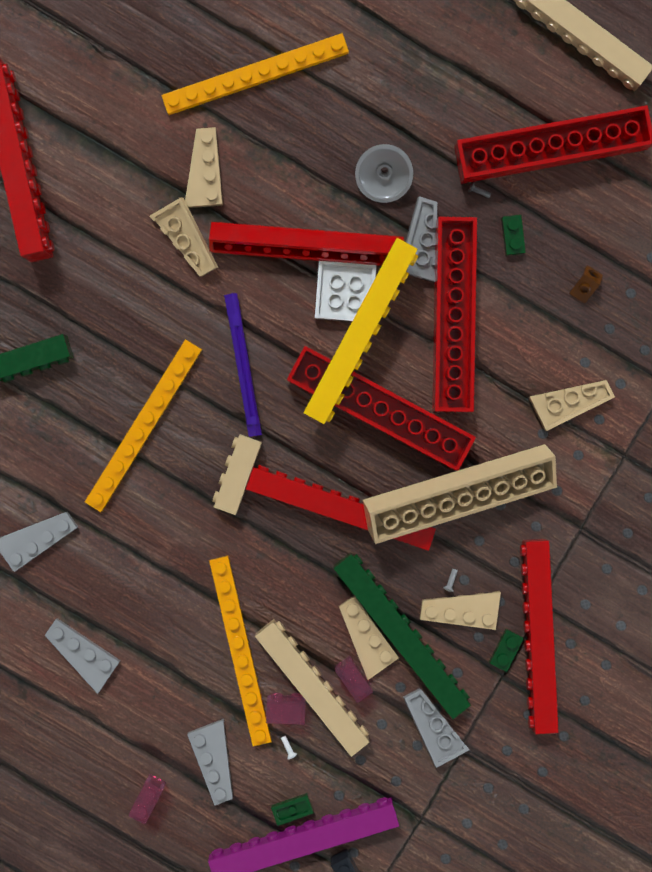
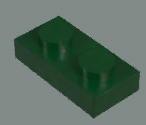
[501,215,526,256]
[489,629,524,672]
[271,793,314,826]

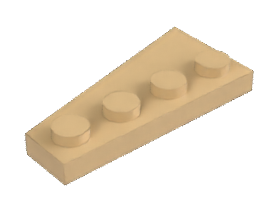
[529,380,615,431]
[420,591,501,630]

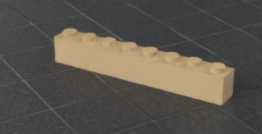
[514,0,652,91]
[255,619,370,757]

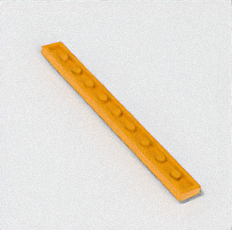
[161,33,349,115]
[85,339,202,512]
[209,555,272,746]

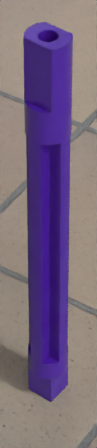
[224,293,262,437]

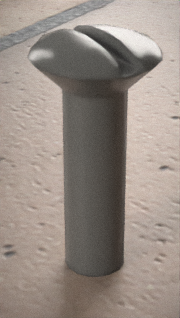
[468,182,491,198]

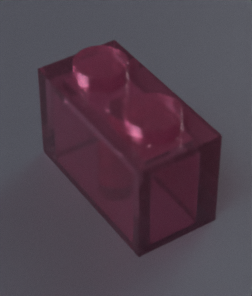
[335,656,373,703]
[266,693,306,725]
[128,774,166,824]

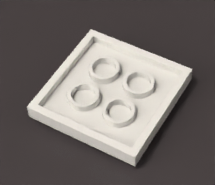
[315,261,376,322]

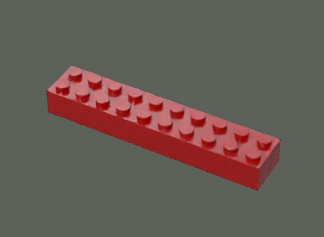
[0,58,55,262]
[454,105,652,184]
[432,217,477,412]
[287,346,476,471]

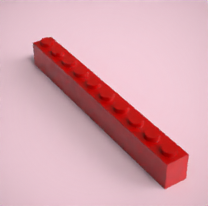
[209,222,404,266]
[246,465,436,551]
[520,539,558,734]

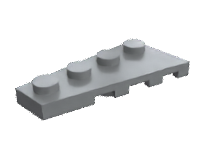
[406,196,437,282]
[0,511,78,572]
[45,618,121,694]
[403,688,469,768]
[187,719,233,805]

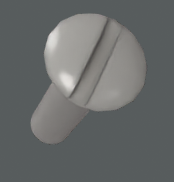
[443,568,458,592]

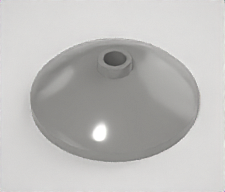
[355,144,413,203]

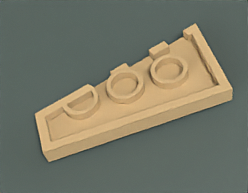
[185,127,223,208]
[150,198,218,276]
[339,595,399,680]

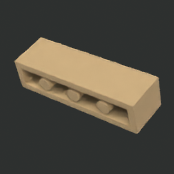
[212,434,262,515]

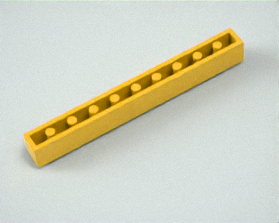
[304,238,418,424]

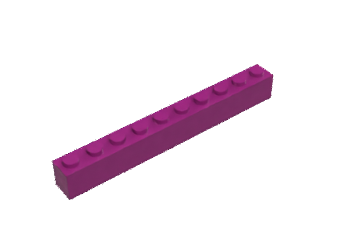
[208,797,399,872]

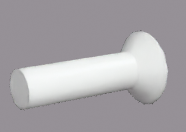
[281,735,297,759]

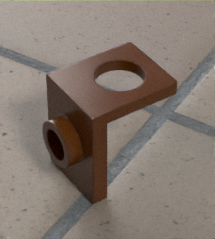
[569,265,603,303]

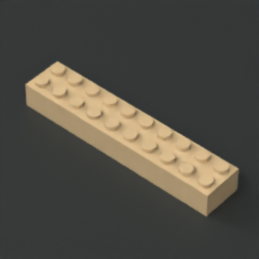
[363,444,557,544]

